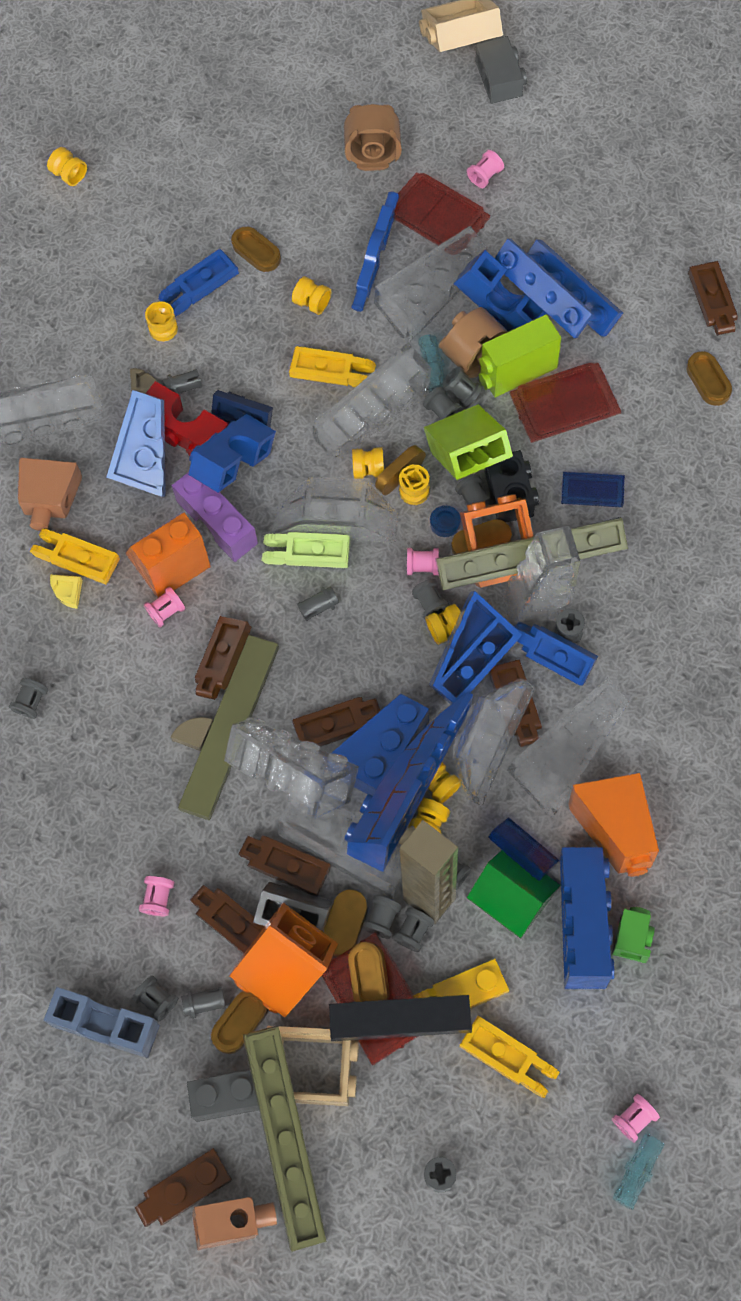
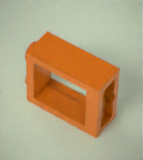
[460,494,541,588]

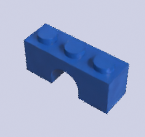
[453,250,547,332]
[188,414,276,493]

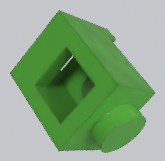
[612,907,655,963]

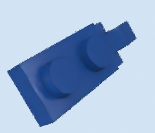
[514,621,598,686]

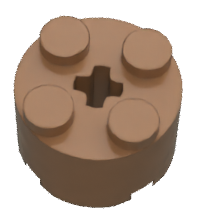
[344,104,402,171]
[439,307,508,378]

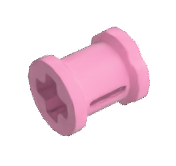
[467,150,504,189]
[407,548,439,576]
[144,587,185,627]
[139,876,175,917]
[612,1094,660,1143]

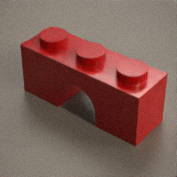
[145,381,229,456]

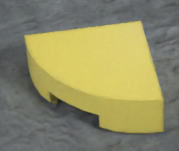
[50,574,83,609]

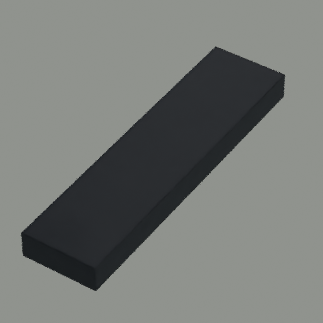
[329,995,472,1042]

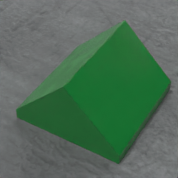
[467,846,561,939]

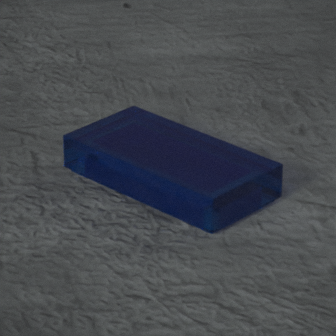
[561,472,625,507]
[488,817,559,881]

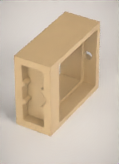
[419,0,503,52]
[267,1026,359,1106]

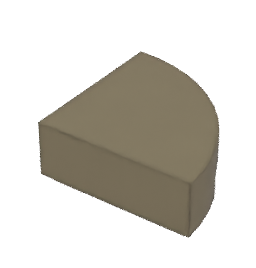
[130,368,159,393]
[171,717,213,751]

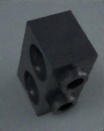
[484,450,539,522]

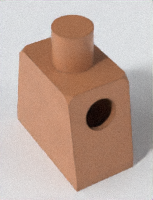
[18,458,82,531]
[192,1197,277,1250]

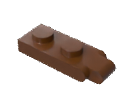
[688,261,738,336]
[195,616,252,700]
[489,659,542,747]
[292,697,381,753]
[239,835,331,896]
[190,885,265,954]
[135,1148,232,1227]

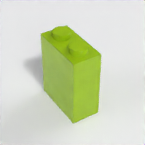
[479,314,561,397]
[424,404,513,480]

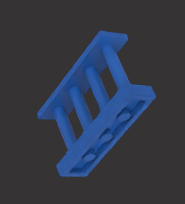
[495,238,623,338]

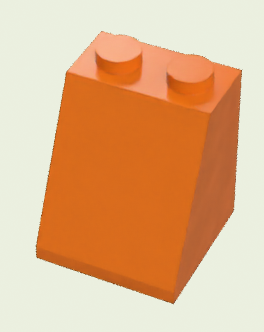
[126,513,211,598]
[568,773,659,877]
[229,903,338,1018]

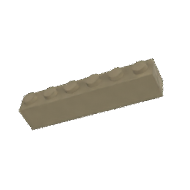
[399,820,458,924]

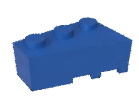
[429,591,522,705]
[323,694,429,796]

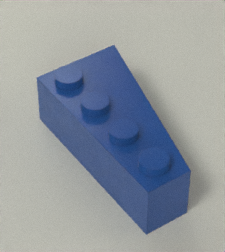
[560,847,614,989]

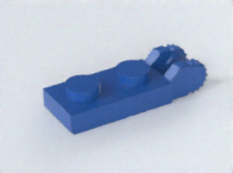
[158,249,239,317]

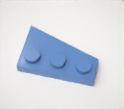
[106,390,166,497]

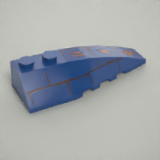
[344,692,473,872]

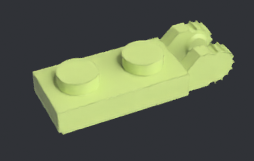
[262,532,350,568]

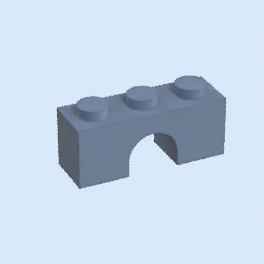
[44,987,160,1058]

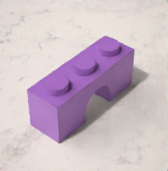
[171,472,258,562]

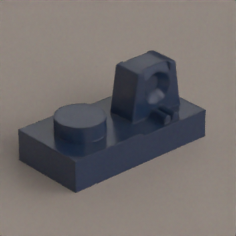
[211,390,273,428]

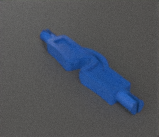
[351,192,399,312]

